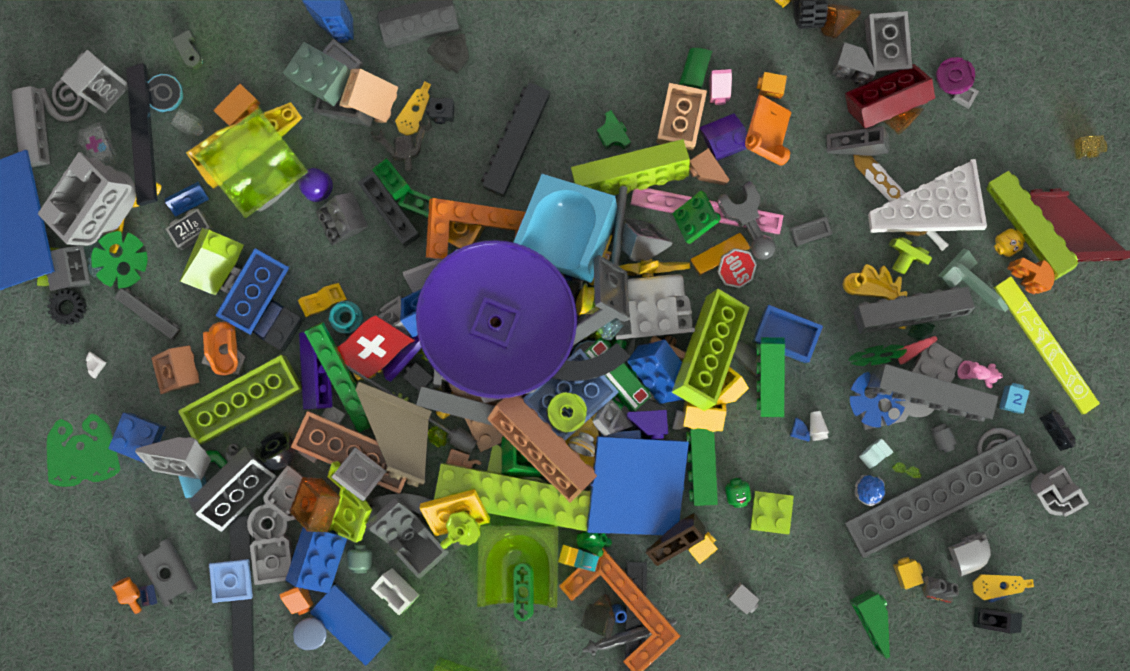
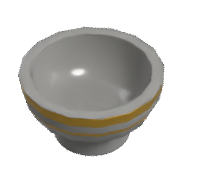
[568,432,595,457]

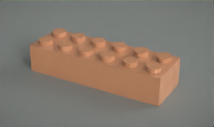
[487,396,597,503]
[291,411,406,494]

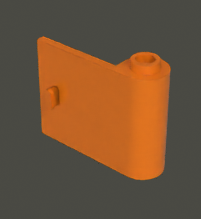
[745,95,791,166]

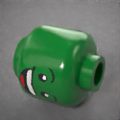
[725,478,752,508]

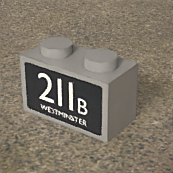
[166,209,215,251]

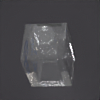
[171,108,205,139]

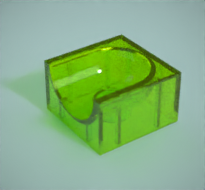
[477,523,559,608]

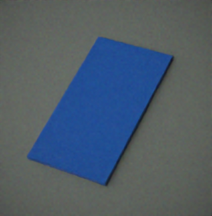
[0,150,55,290]

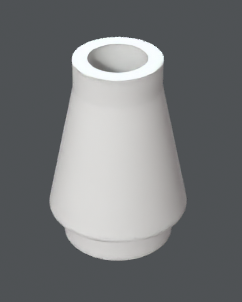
[810,411,829,441]

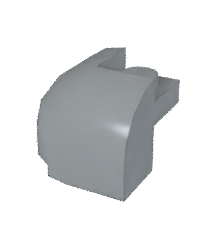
[1031,465,1089,517]
[948,532,991,577]

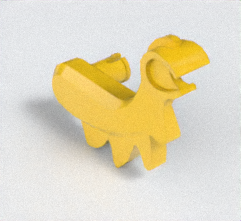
[843,264,907,329]

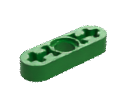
[514,563,534,621]

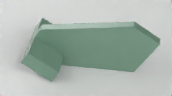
[938,248,1009,312]

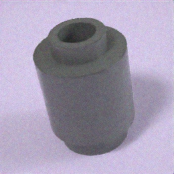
[931,422,957,453]

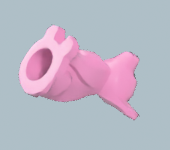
[958,360,1003,388]

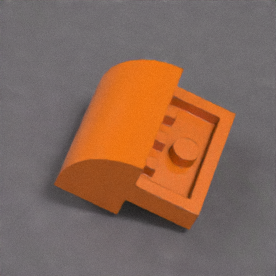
[1007,258,1054,294]

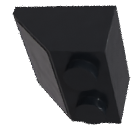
[252,300,305,352]

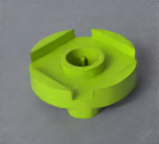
[546,393,587,433]

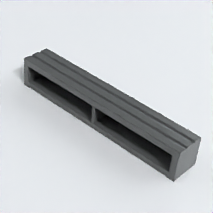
[114,288,181,340]

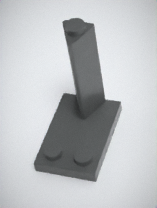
[573,255,630,345]

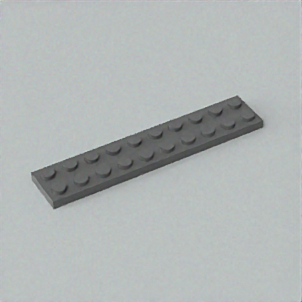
[844,435,1038,558]

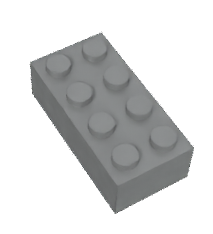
[60,50,128,113]

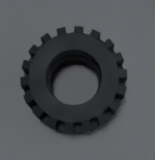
[793,0,828,29]

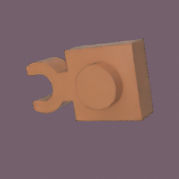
[446,448,481,468]

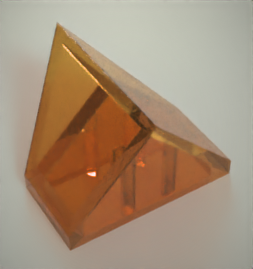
[821,3,861,39]
[884,108,923,135]

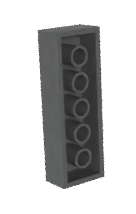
[868,364,999,422]

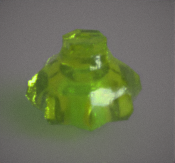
[427,426,447,448]

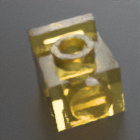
[1074,135,1107,159]

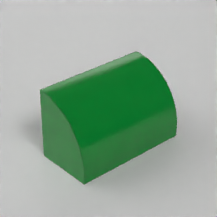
[679,48,712,89]

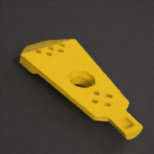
[395,81,431,136]
[972,574,1034,600]

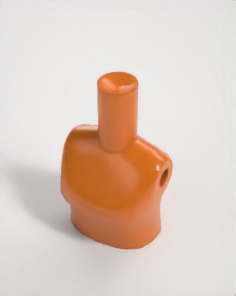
[112,577,142,614]

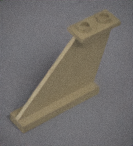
[356,382,432,487]

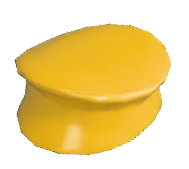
[575,284,595,316]

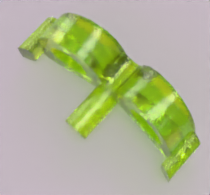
[892,462,921,478]

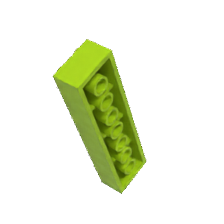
[434,463,591,531]

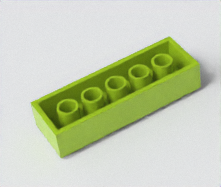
[571,139,690,195]
[672,289,750,411]
[178,355,302,445]

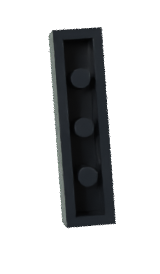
[358,172,420,247]

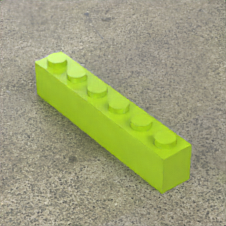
[986,171,1078,281]

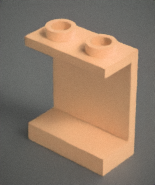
[339,69,398,123]

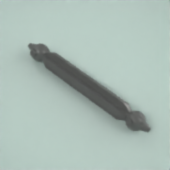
[583,617,677,655]

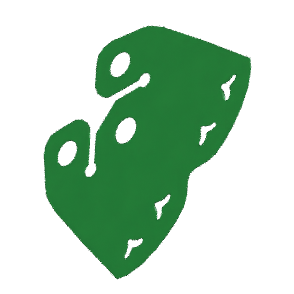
[47,414,121,487]

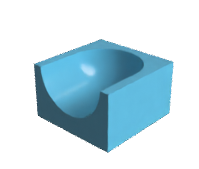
[513,174,617,283]

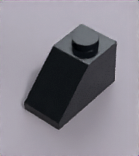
[974,607,1022,634]

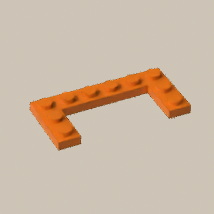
[426,198,526,260]
[559,548,681,671]

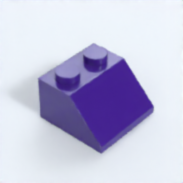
[699,113,747,161]
[626,410,668,439]

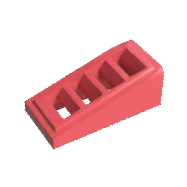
[898,336,938,365]

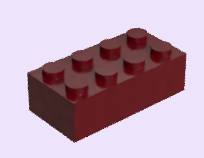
[845,64,935,128]

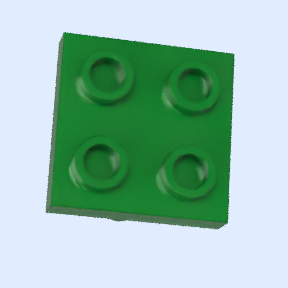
[672,190,721,244]

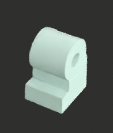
[859,439,893,469]

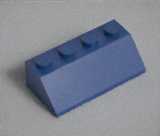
[302,0,354,43]

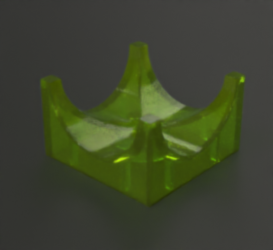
[195,105,308,219]

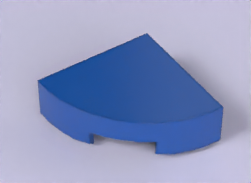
[790,418,810,442]

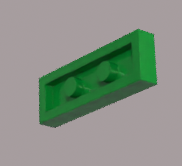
[372,158,411,200]

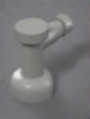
[220,266,241,293]

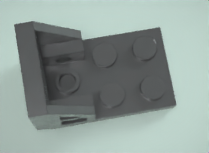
[365,498,449,579]

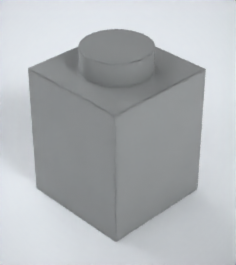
[727,582,759,614]

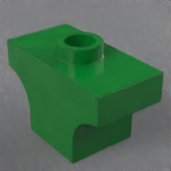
[596,110,631,150]

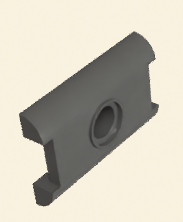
[137,538,198,607]

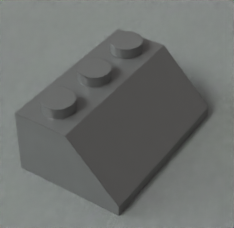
[612,217,672,261]

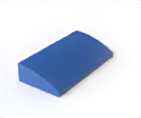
[310,584,393,666]

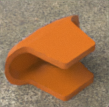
[203,321,238,375]

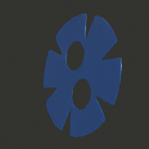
[850,371,905,427]

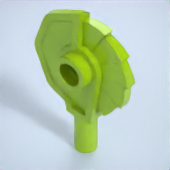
[440,511,480,549]

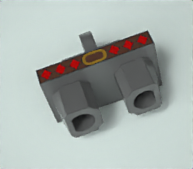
[923,576,959,603]

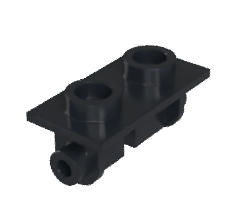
[1040,410,1076,451]

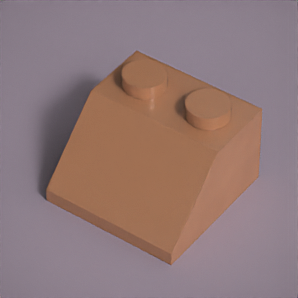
[151,345,199,394]

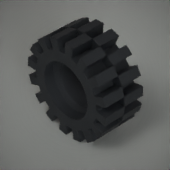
[47,289,87,325]

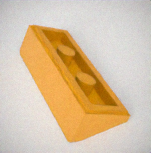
[690,233,751,276]

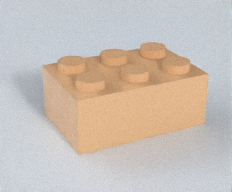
[656,83,707,151]

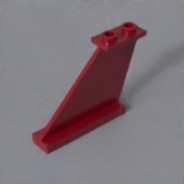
[1029,188,1130,262]

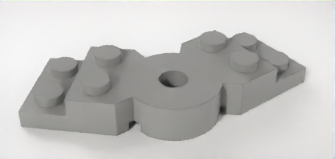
[855,342,963,430]
[247,465,319,585]

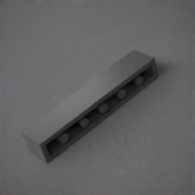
[853,286,975,334]

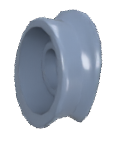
[293,617,327,650]

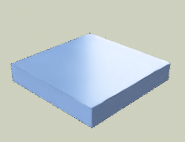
[209,559,253,603]

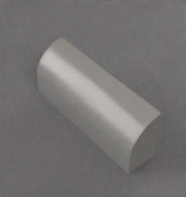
[12,86,50,167]

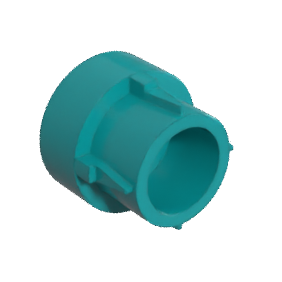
[329,301,364,334]

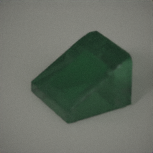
[907,322,936,341]

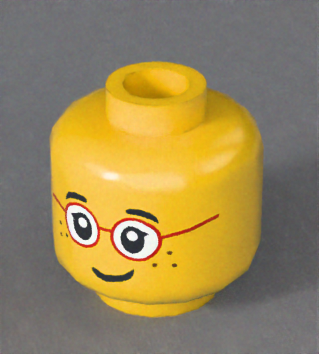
[994,229,1025,257]

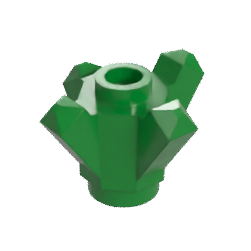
[577,531,612,557]

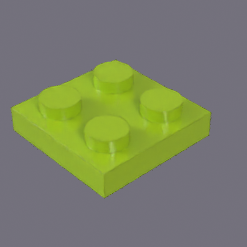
[750,491,794,535]

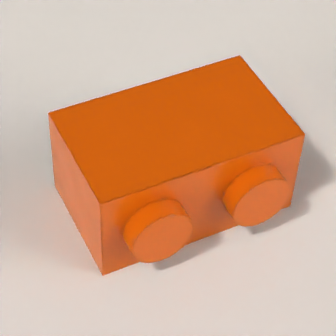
[213,84,260,126]

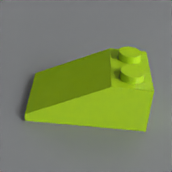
[180,228,244,295]

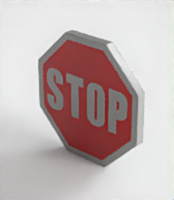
[717,248,757,288]

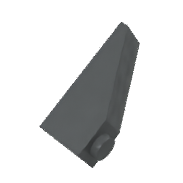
[827,126,889,156]

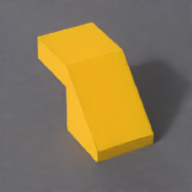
[298,283,347,317]

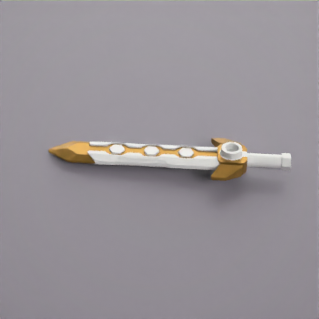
[853,155,949,251]

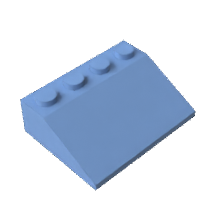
[523,349,619,440]

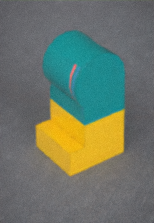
[558,545,599,572]

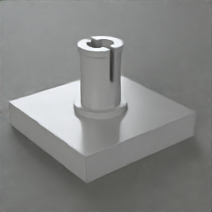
[332,447,386,501]

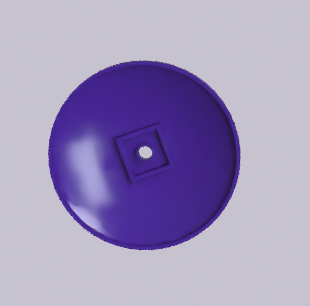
[416,240,577,399]

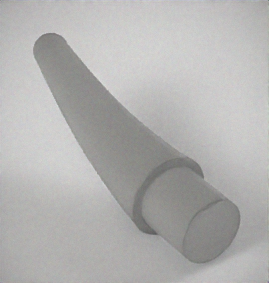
[624,338,635,369]

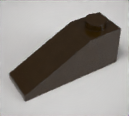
[645,513,705,566]

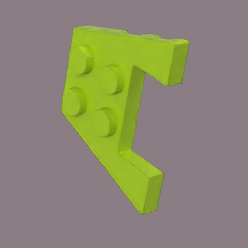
[313,461,372,543]

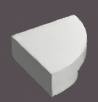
[86,352,107,378]

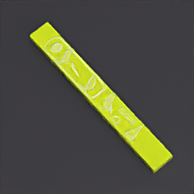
[993,277,1100,414]

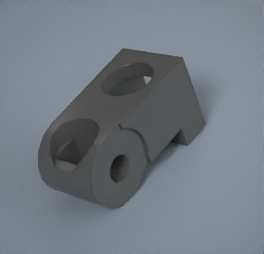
[172,30,204,70]

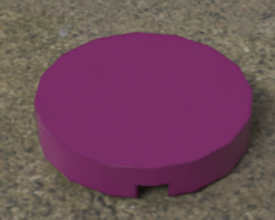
[936,57,975,94]

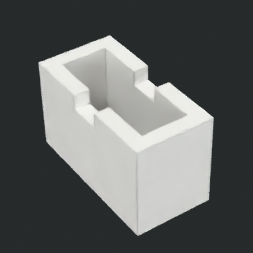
[371,568,419,615]

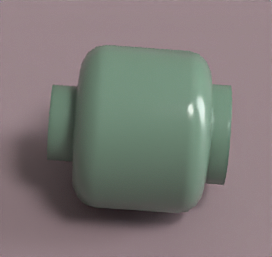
[347,545,373,573]

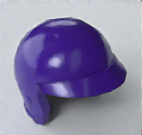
[298,168,333,202]

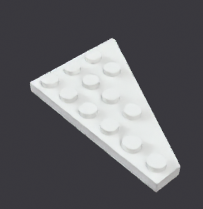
[868,159,987,232]

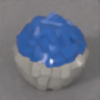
[855,475,885,506]

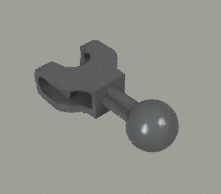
[717,181,776,260]

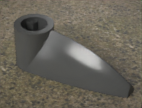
[733,341,761,379]

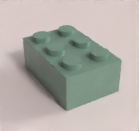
[283,42,350,106]

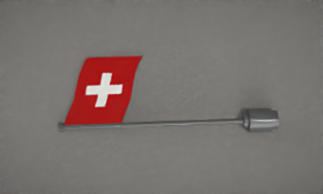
[337,315,477,454]

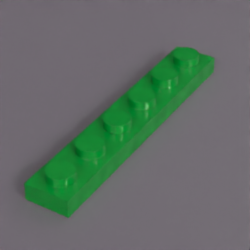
[304,322,371,432]

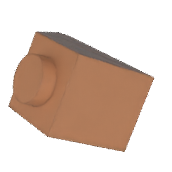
[689,148,729,185]

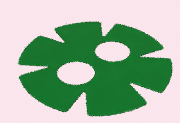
[91,231,148,288]
[848,344,907,366]

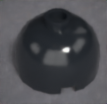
[255,431,296,470]

